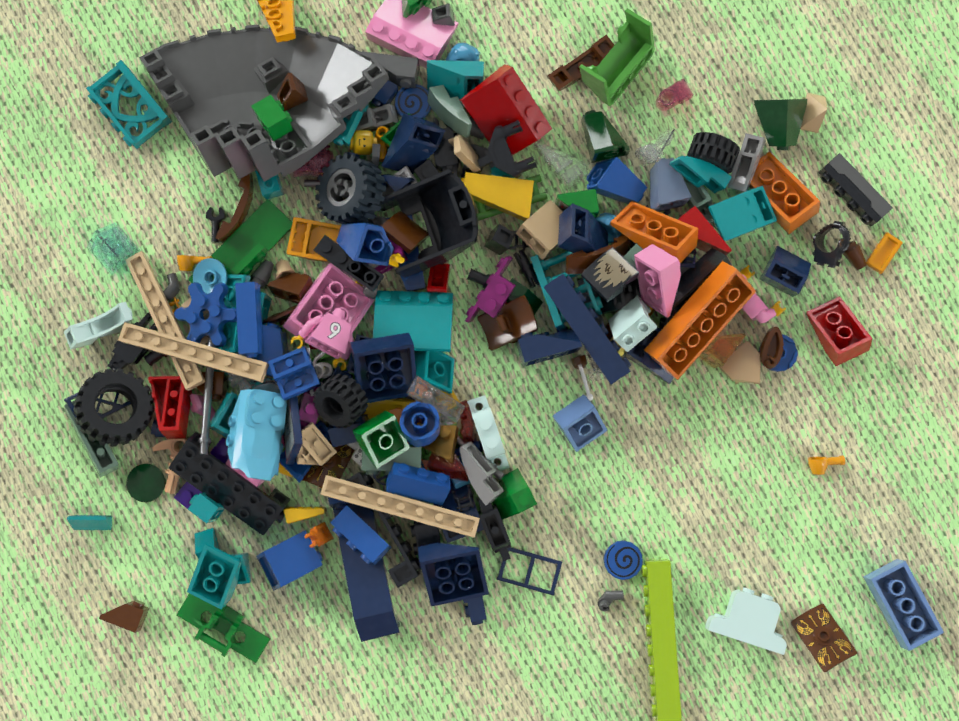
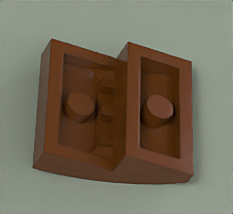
[381,211,429,254]

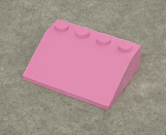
[365,0,459,69]
[283,262,376,341]

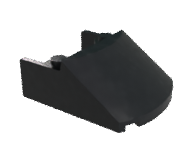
[379,169,478,278]

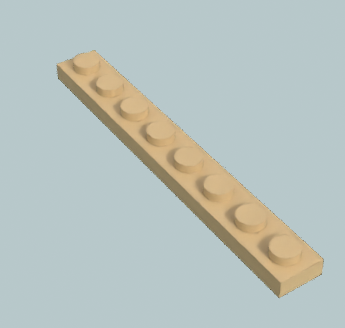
[125,251,206,391]
[118,322,269,383]
[320,475,480,538]

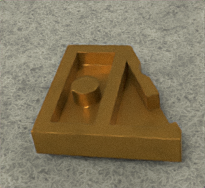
[420,425,459,463]

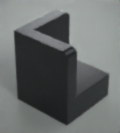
[484,224,516,255]

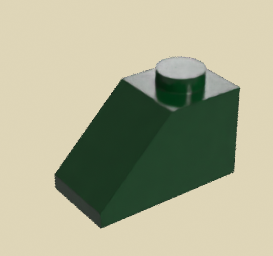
[506,278,543,315]

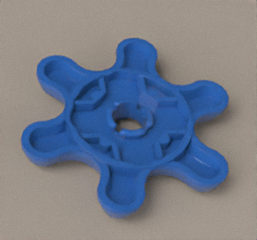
[174,282,237,347]

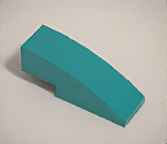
[669,156,732,194]

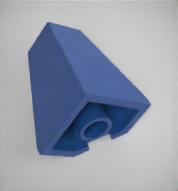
[587,157,648,204]
[336,223,394,266]

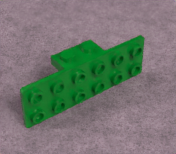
[188,199,293,283]

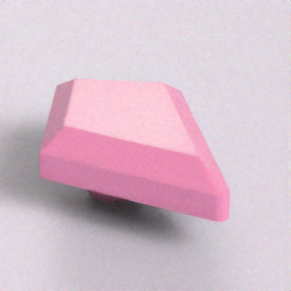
[189,393,216,421]

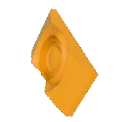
[286,217,341,263]

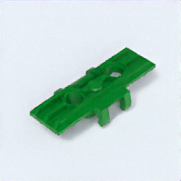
[177,593,270,663]

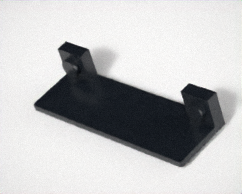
[169,431,290,535]
[346,471,422,588]

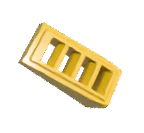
[283,507,327,524]

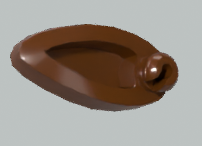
[760,327,784,369]

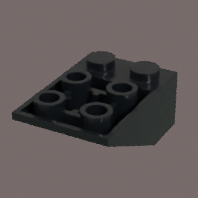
[577,278,641,314]

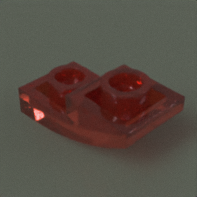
[458,400,475,444]

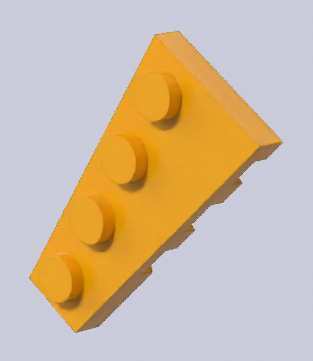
[257,0,296,43]

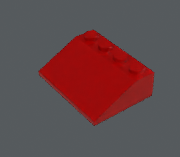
[460,64,552,155]

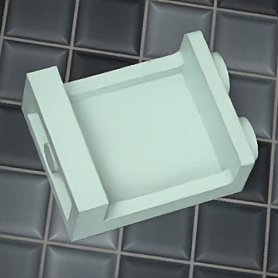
[608,295,657,352]

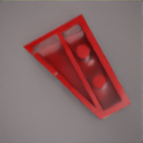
[148,376,192,439]

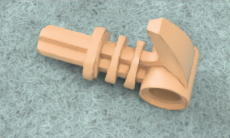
[152,438,188,494]

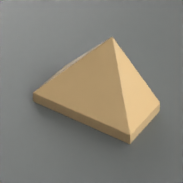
[801,93,828,133]

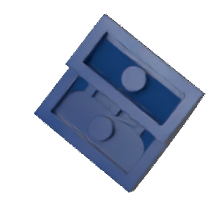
[268,346,321,400]

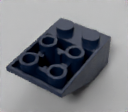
[381,113,445,174]
[558,203,608,253]
[623,327,674,384]
[434,479,484,543]

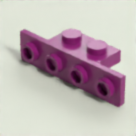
[465,256,516,323]

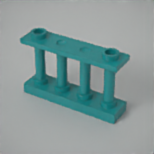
[530,251,603,331]

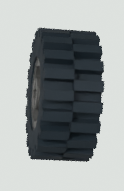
[315,154,386,224]

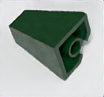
[754,99,807,150]
[581,110,630,163]

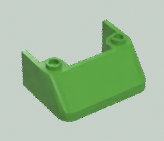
[579,8,655,106]

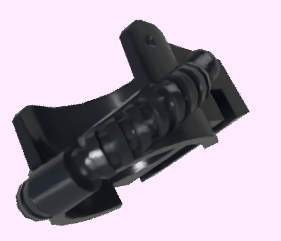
[812,221,851,268]

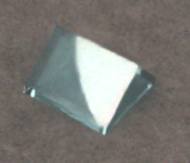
[87,222,140,275]

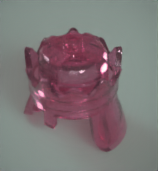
[293,145,333,178]

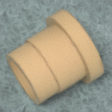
[276,260,295,279]

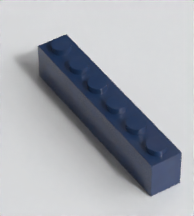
[544,274,631,385]

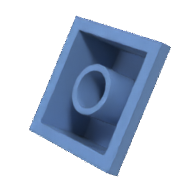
[553,394,608,452]

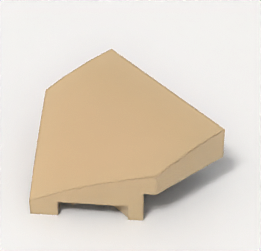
[448,134,481,173]
[719,341,761,384]
[297,422,337,466]

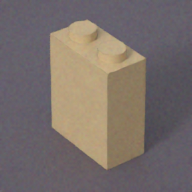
[516,200,563,260]

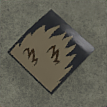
[581,247,639,302]

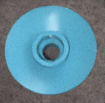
[193,258,227,294]

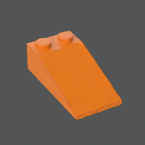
[749,151,820,234]
[610,201,698,264]

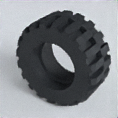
[74,368,154,447]

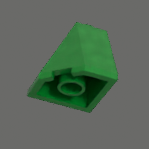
[492,468,537,519]

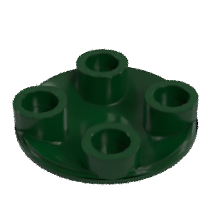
[126,464,166,502]

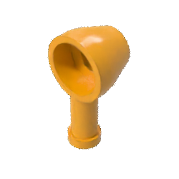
[375,126,390,162]
[177,255,212,271]
[808,455,845,475]

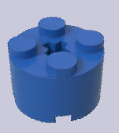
[400,401,440,447]

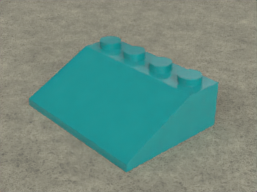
[373,290,453,352]

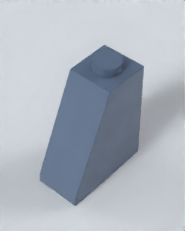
[650,158,692,212]

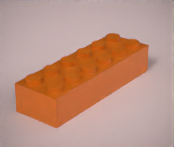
[644,261,756,380]

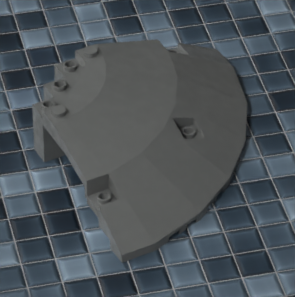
[139,25,389,182]

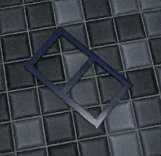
[497,547,562,596]

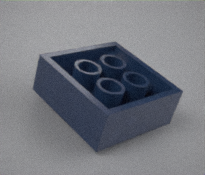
[517,326,582,367]
[350,333,418,403]
[418,543,489,607]

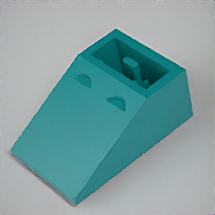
[427,60,484,106]
[708,186,777,242]

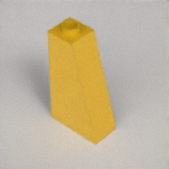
[461,172,534,222]

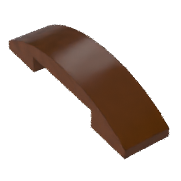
[547,34,614,92]
[216,173,254,243]
[566,235,631,274]

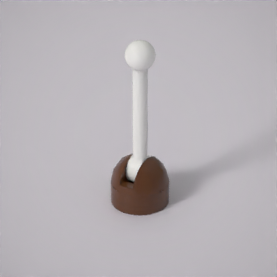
[571,355,593,401]

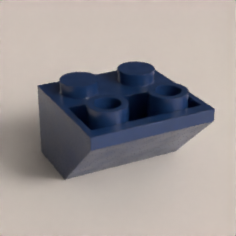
[760,246,811,297]

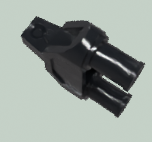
[477,120,537,178]

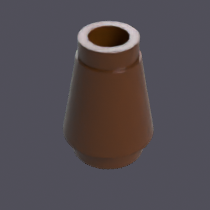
[842,241,867,270]

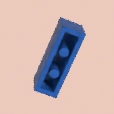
[386,462,450,506]
[330,505,392,565]

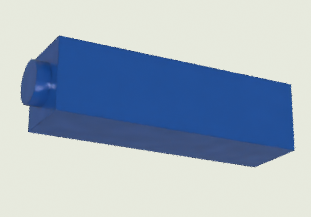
[235,282,264,359]

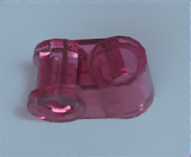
[656,79,694,111]

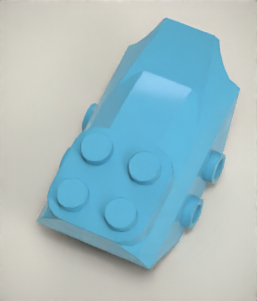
[226,389,287,481]

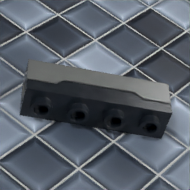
[818,153,893,227]

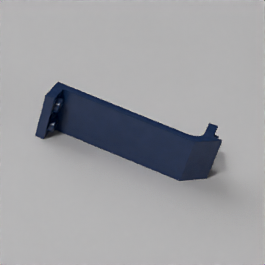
[328,497,400,642]

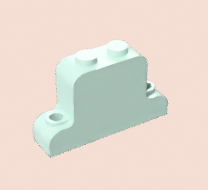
[467,395,509,471]
[705,587,787,655]

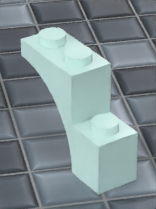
[64,302,133,349]

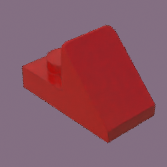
[427,264,450,293]

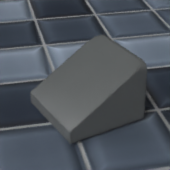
[432,3,455,26]

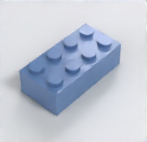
[863,559,944,651]

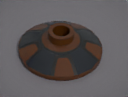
[263,305,297,326]

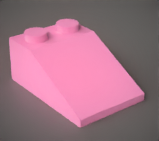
[634,244,681,318]

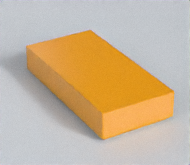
[866,232,903,274]

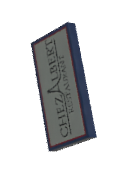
[283,396,303,465]

